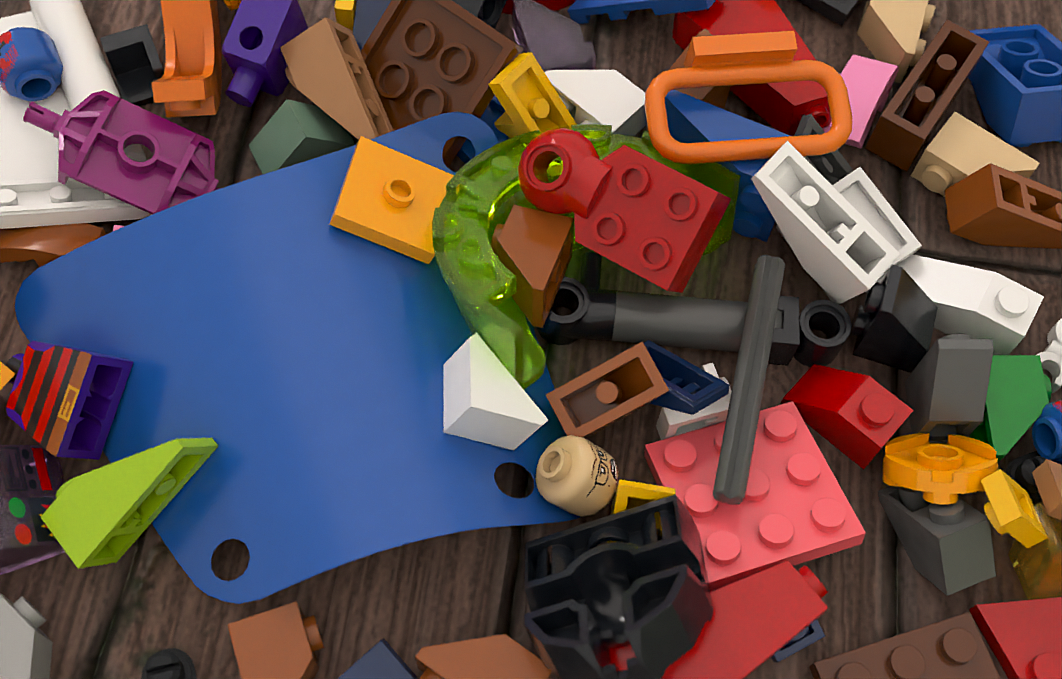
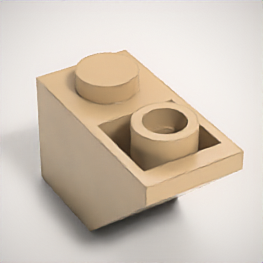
[857,0,935,83]

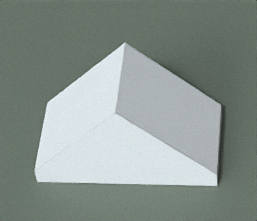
[443,333,548,450]

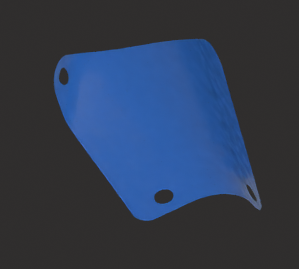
[15,112,580,604]

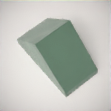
[248,99,356,174]

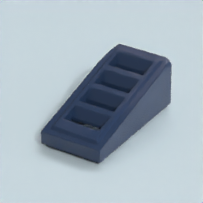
[644,340,730,415]

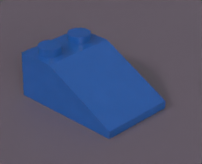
[968,24,1062,147]
[651,90,790,242]

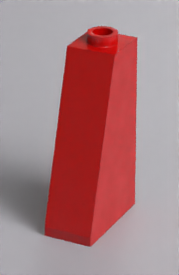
[672,0,831,136]
[609,560,828,679]

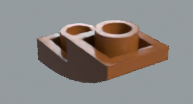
[0,223,107,267]

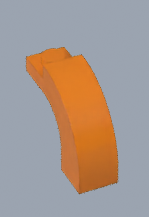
[151,0,222,118]

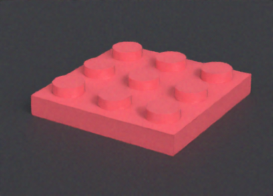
[644,401,866,592]

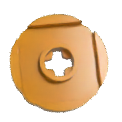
[882,433,998,505]

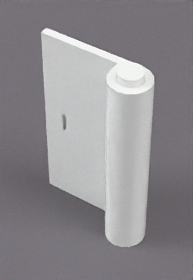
[0,0,147,180]

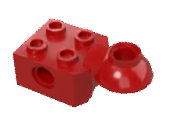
[518,128,731,293]

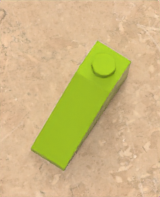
[41,438,218,569]

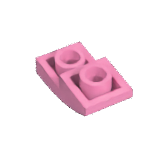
[823,55,899,149]

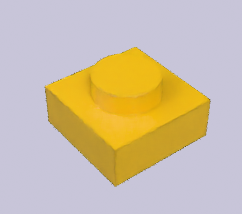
[980,469,1048,548]

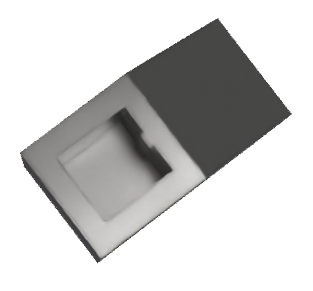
[905,334,994,440]
[878,486,996,596]

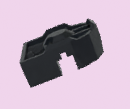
[524,494,713,679]

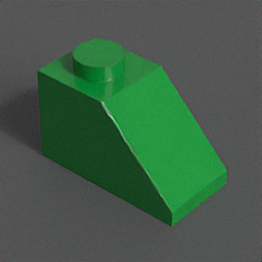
[969,355,1052,462]

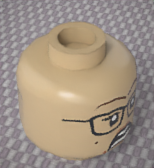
[535,435,618,517]

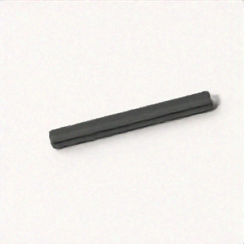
[713,255,785,505]

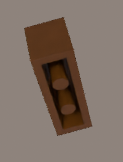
[865,20,989,172]

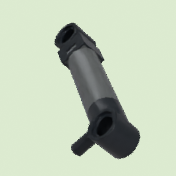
[536,251,852,367]

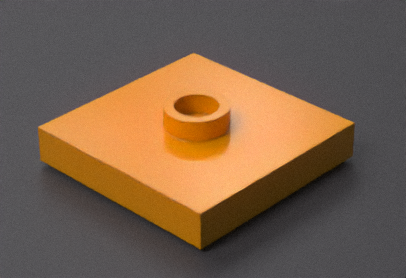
[329,136,457,264]

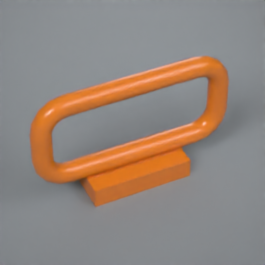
[645,31,852,164]

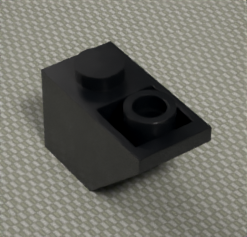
[850,265,938,373]

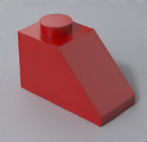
[780,364,913,470]

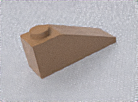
[280,17,393,140]

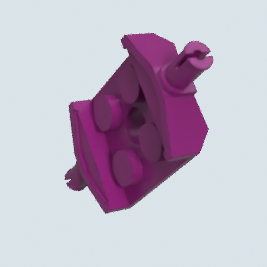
[23,90,221,215]

